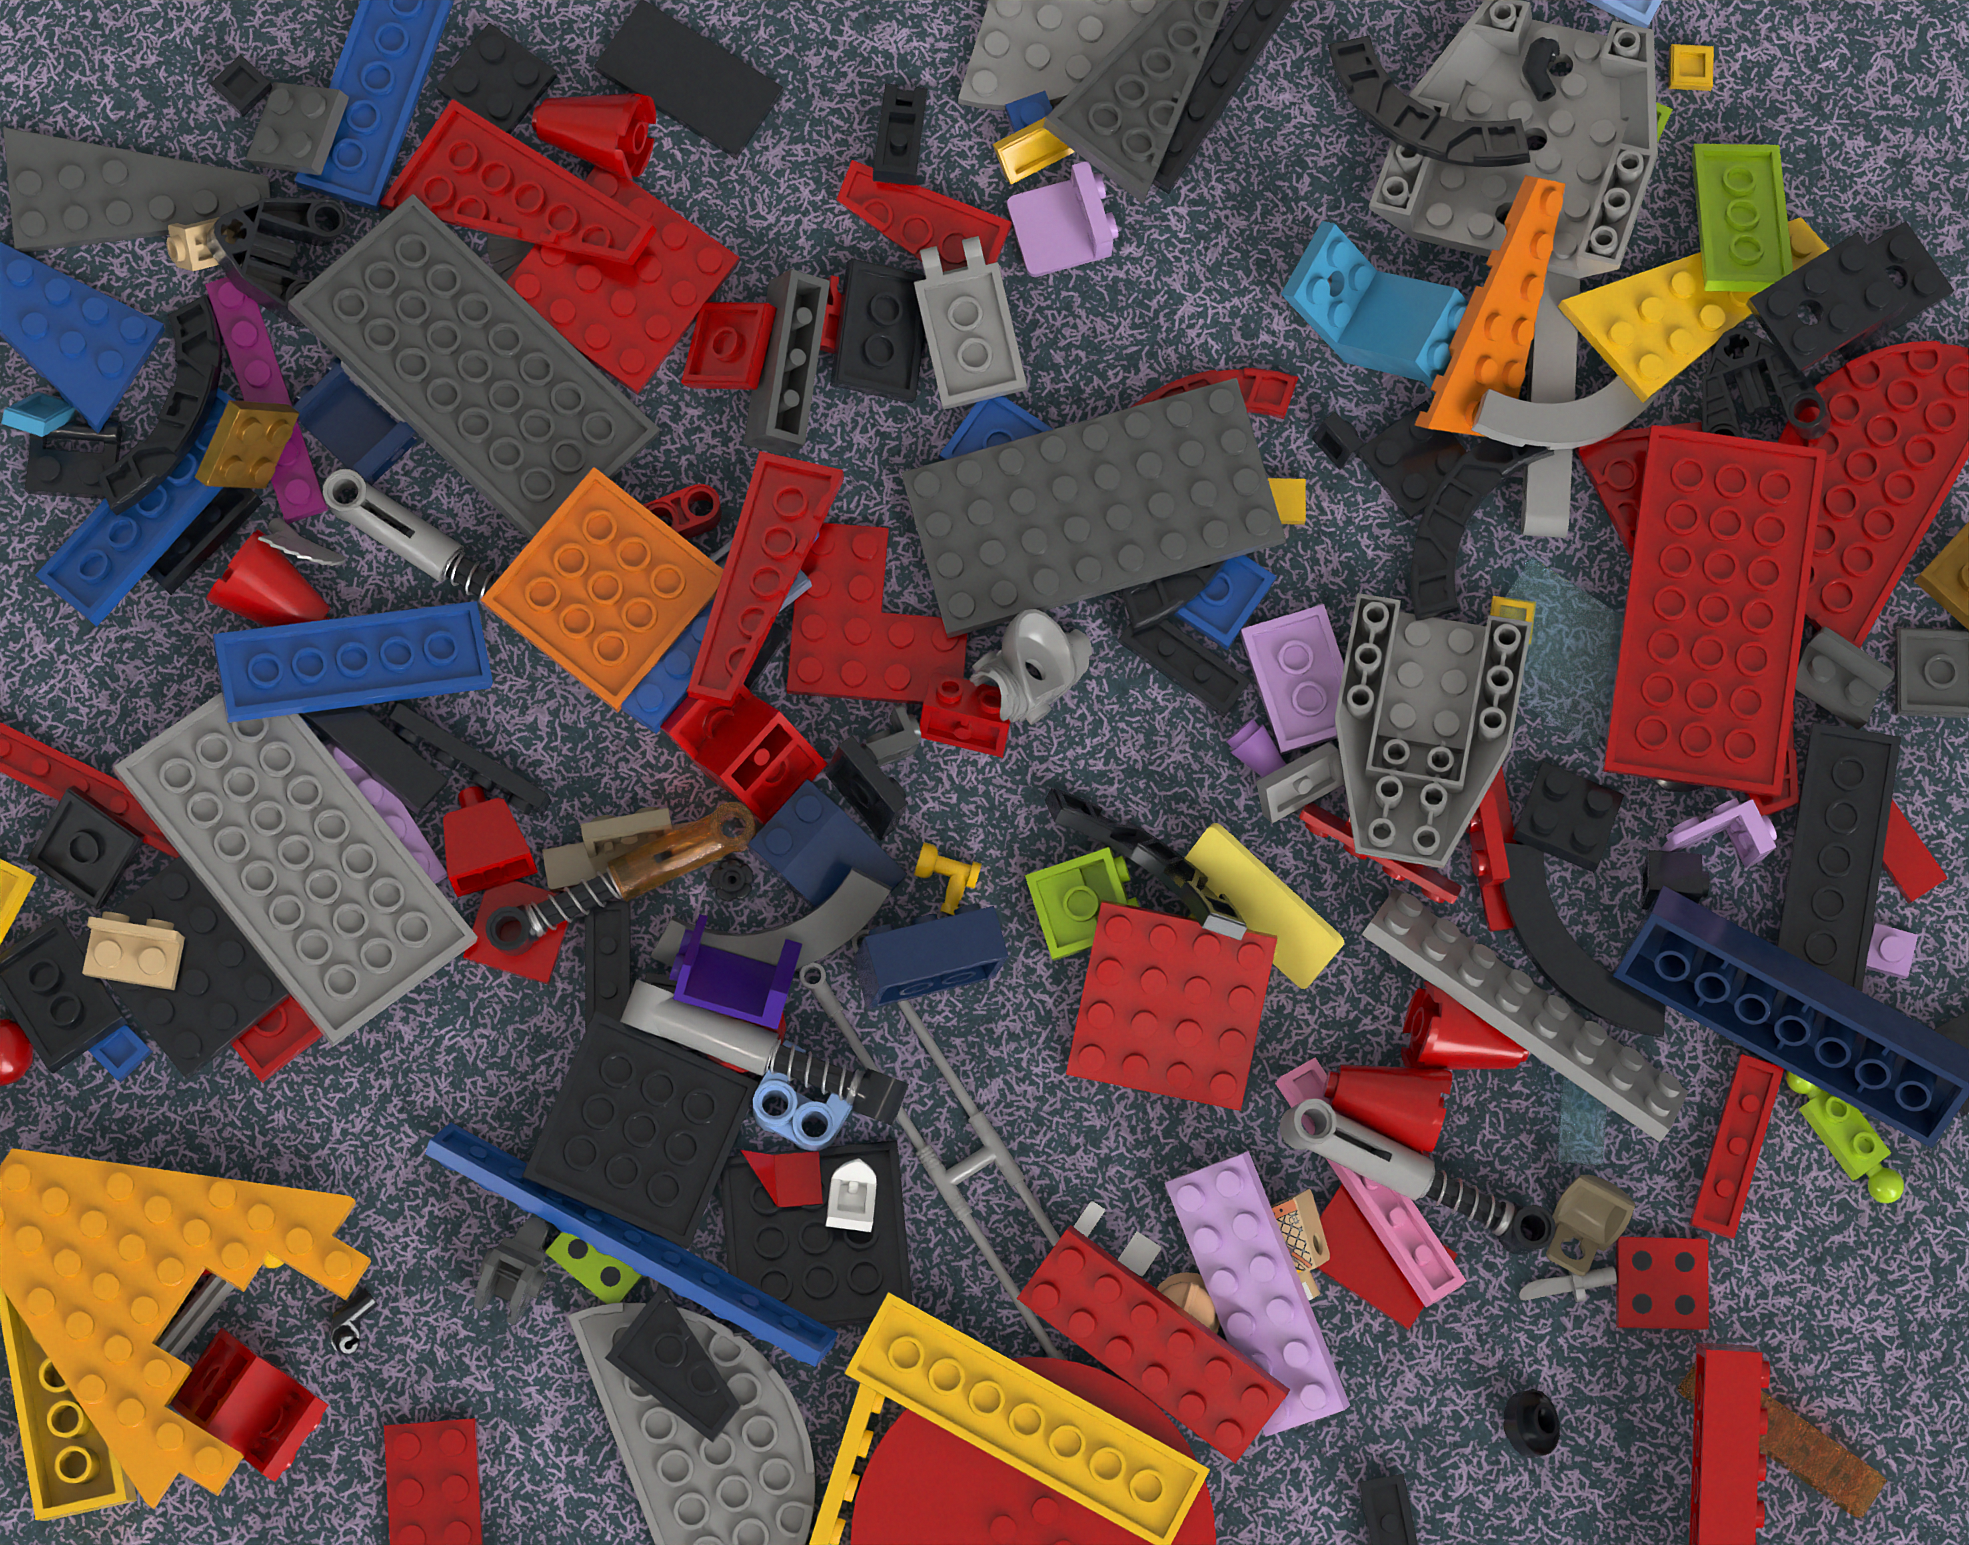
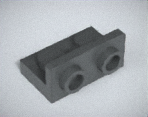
[1795,627,1895,730]

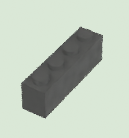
[743,269,830,455]

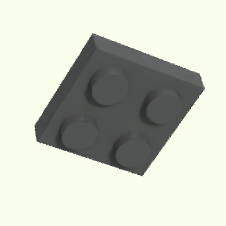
[246,82,349,175]

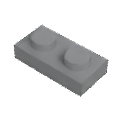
[1256,742,1344,823]

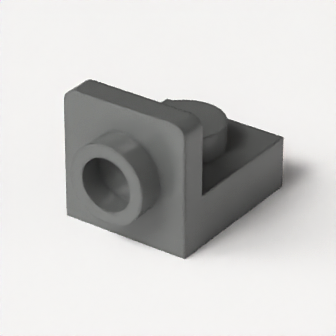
[866,705,921,767]

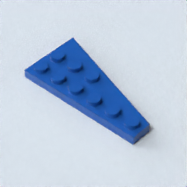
[0,242,165,434]

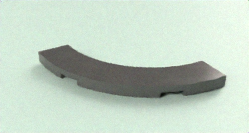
[650,866,892,969]

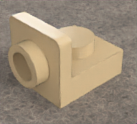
[166,217,236,271]

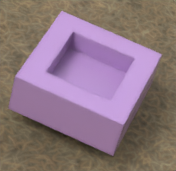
[1866,923,1918,979]

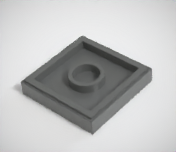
[1895,628,1969,718]

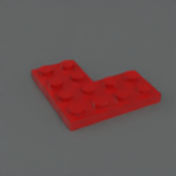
[786,523,967,705]

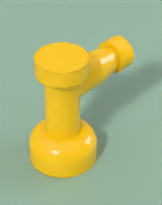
[914,842,982,915]

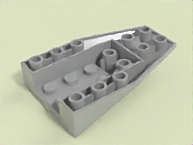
[1334,593,1532,868]

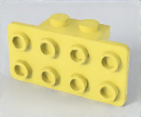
[1185,823,1344,989]

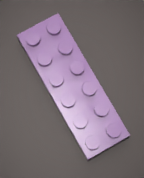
[1165,1151,1350,1437]

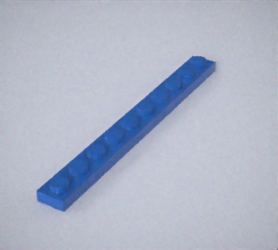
[425,1122,838,1367]

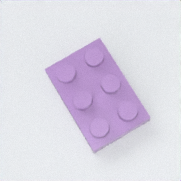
[1240,604,1344,755]

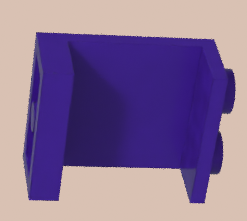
[669,914,802,1029]

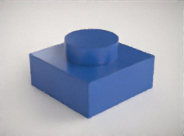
[1005,90,1053,133]
[88,1024,153,1083]

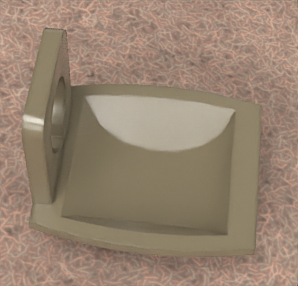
[1546,1175,1636,1276]

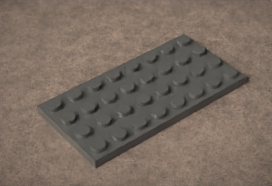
[288,194,660,541]
[901,378,1286,638]

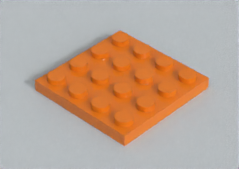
[480,467,724,712]

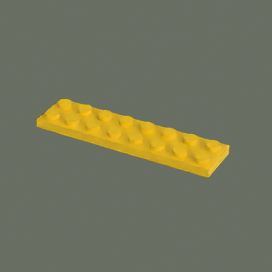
[844,1292,1210,1545]

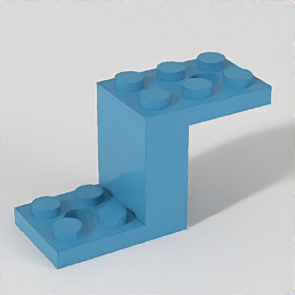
[1281,221,1469,394]

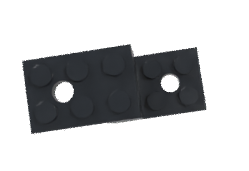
[1746,221,1955,376]

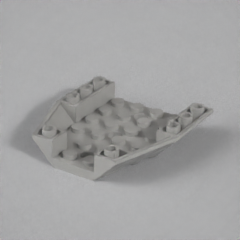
[1369,0,1658,279]

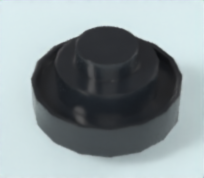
[1503,1389,1560,1458]

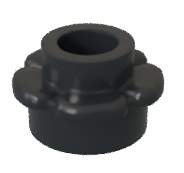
[710,858,754,902]

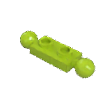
[1786,1071,1904,1203]

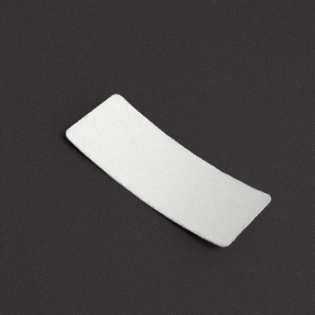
[1074,1201,1161,1276]

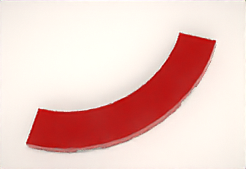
[1130,368,1298,419]

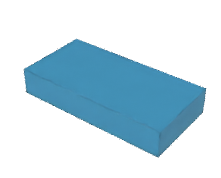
[1,391,76,437]

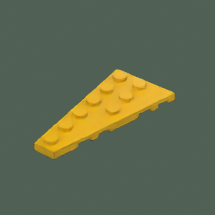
[1557,217,1829,403]

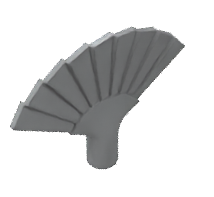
[258,518,346,566]

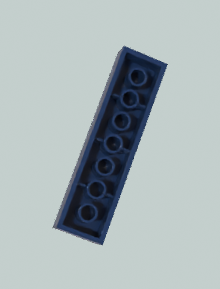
[1613,885,1969,1148]

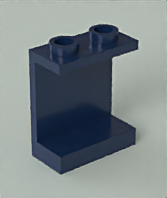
[293,357,417,486]

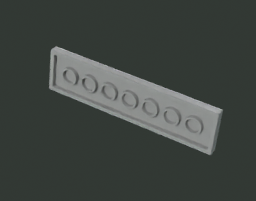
[1362,888,1689,1142]

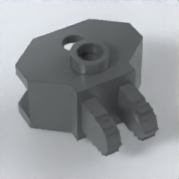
[474,1216,548,1326]

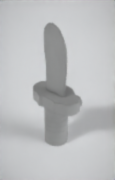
[1519,1266,1617,1302]

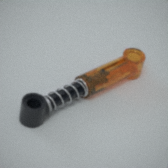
[485,802,758,956]

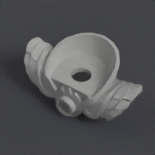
[969,609,1092,725]

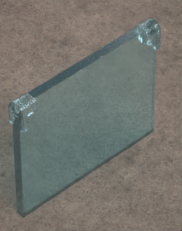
[1499,557,1623,750]

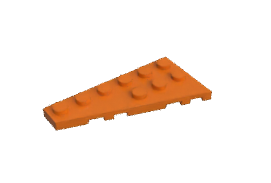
[1415,175,1566,437]

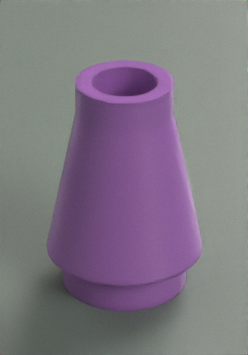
[1226,718,1287,777]

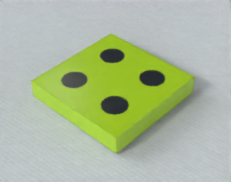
[545,1232,643,1304]

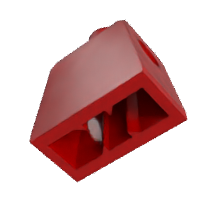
[443,786,538,898]

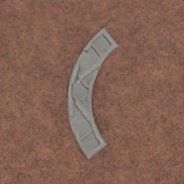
[1471,375,1662,450]

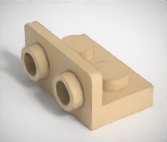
[82,912,185,990]

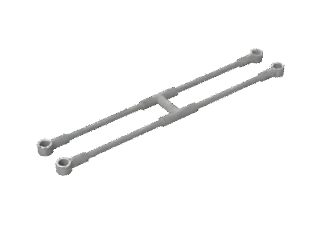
[800,929,1067,1360]

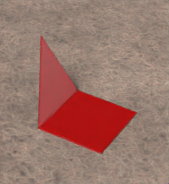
[741,1150,823,1207]

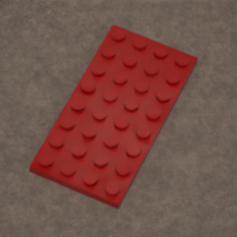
[1602,425,1827,797]

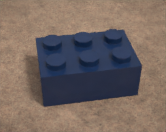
[853,904,1009,1010]

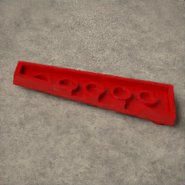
[687,451,844,707]

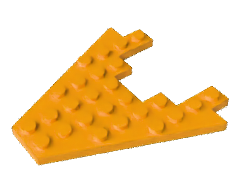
[0,1148,371,1509]

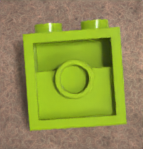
[1025,847,1140,961]

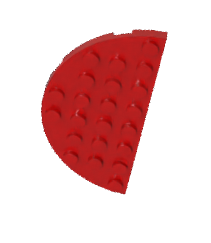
[1776,341,1969,649]

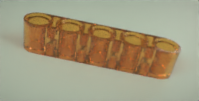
[1677,1361,1887,1519]

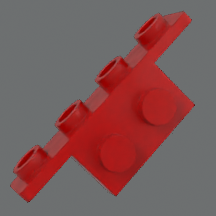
[1466,765,1517,932]
[1299,802,1462,904]

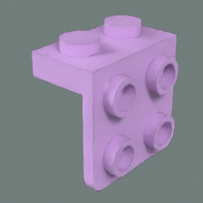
[1007,161,1118,277]
[1660,798,1777,868]

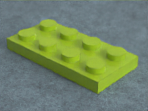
[1691,144,1793,292]

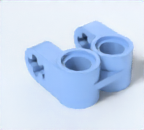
[752,1040,852,1151]

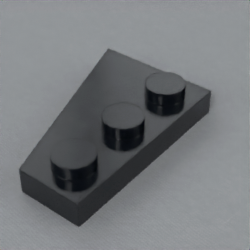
[605,1286,741,1443]

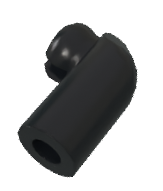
[1522,37,1560,102]
[330,1288,379,1355]

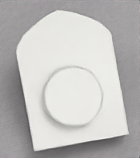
[826,1158,877,1232]

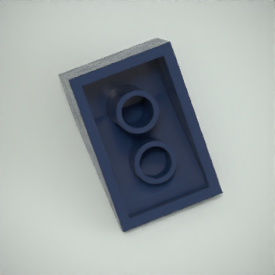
[748,779,907,909]

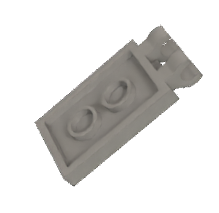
[914,236,1028,410]

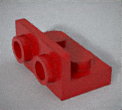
[919,672,1011,758]

